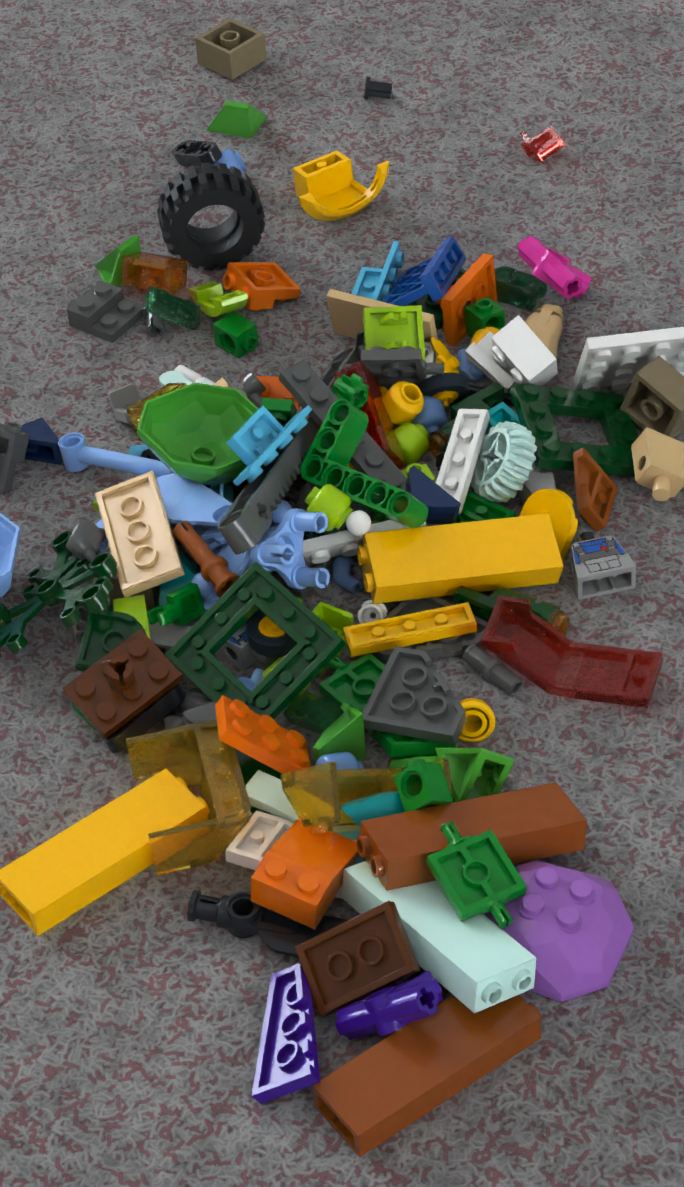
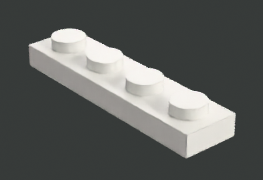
[436,409,490,514]

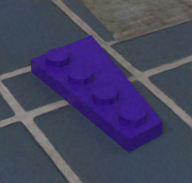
[252,963,320,1104]

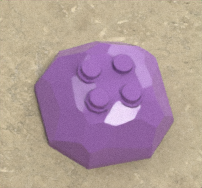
[483,860,634,1002]

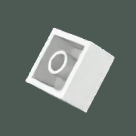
[491,315,558,386]

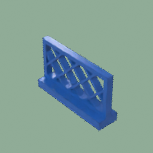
[383,235,467,306]

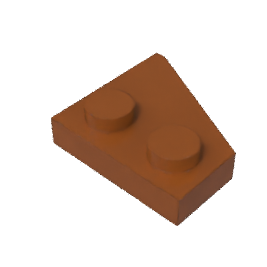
[573,447,618,531]

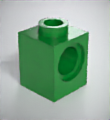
[465,297,505,338]
[213,311,259,359]
[393,759,453,812]

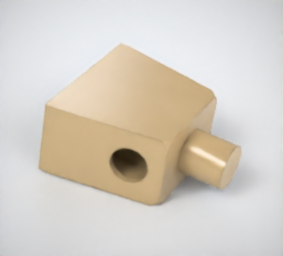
[631,427,684,501]

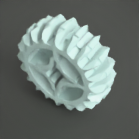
[471,421,537,503]

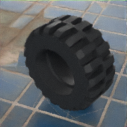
[157,163,265,270]

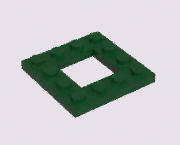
[510,383,639,477]
[165,562,346,719]

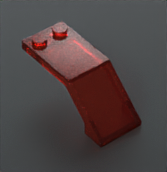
[481,596,663,708]

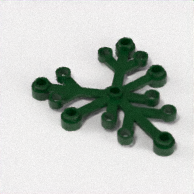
[0,531,118,657]

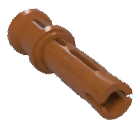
[173,521,240,598]

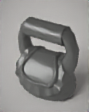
[66,518,111,562]

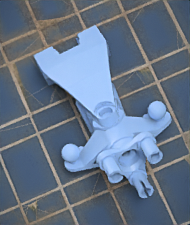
[95,473,330,610]

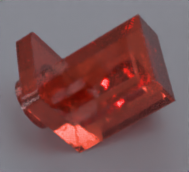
[520,125,565,162]

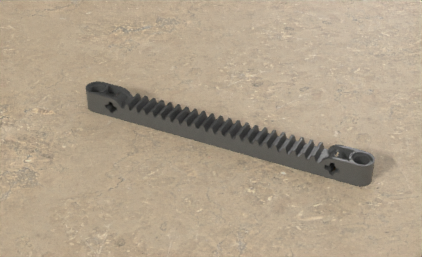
[217,347,365,555]

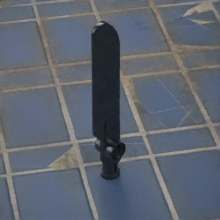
[187,890,441,985]

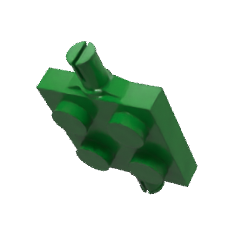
[319,653,385,712]
[426,821,527,929]

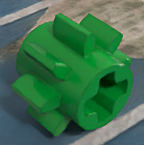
[332,373,369,408]

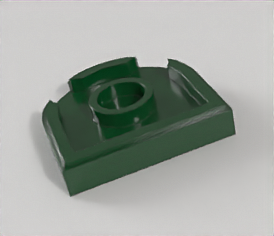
[75,610,147,672]

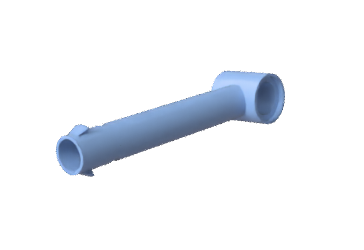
[58,432,173,477]

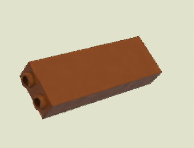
[356,782,587,891]
[312,995,542,1157]

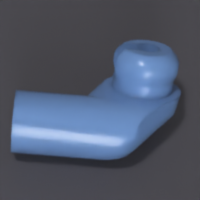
[457,348,484,382]
[332,555,363,595]

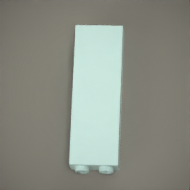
[342,861,537,1013]

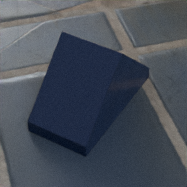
[22,417,63,465]
[405,465,461,524]

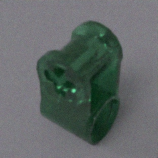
[495,266,547,311]

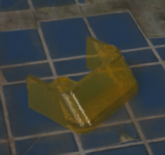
[126,720,252,876]
[281,758,453,834]

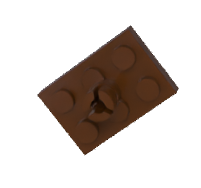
[63,629,183,739]
[295,901,420,1016]

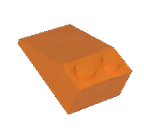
[251,818,359,930]

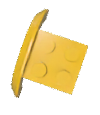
[293,150,389,221]

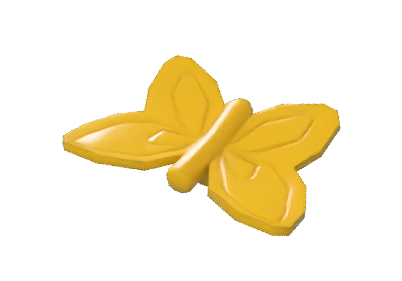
[430,337,460,375]

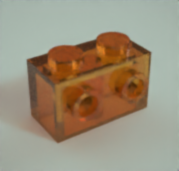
[122,252,187,294]

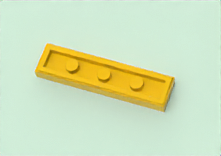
[343,602,477,657]

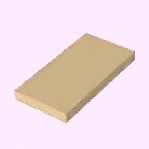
[326,289,438,353]
[95,470,185,598]

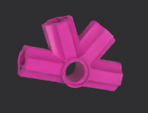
[517,235,591,299]

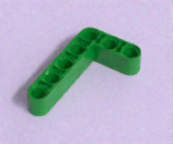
[300,399,428,528]

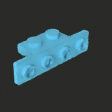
[351,241,404,302]
[226,405,313,486]

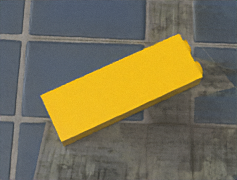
[357,513,564,604]
[0,768,210,936]

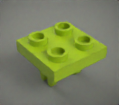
[363,305,426,361]

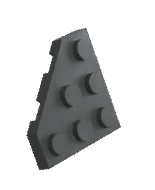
[371,597,495,664]
[362,646,467,745]

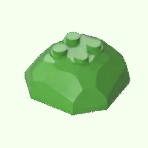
[137,382,259,486]

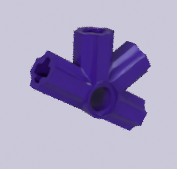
[335,971,443,1040]

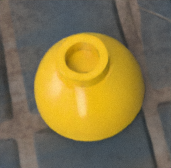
[458,698,496,742]

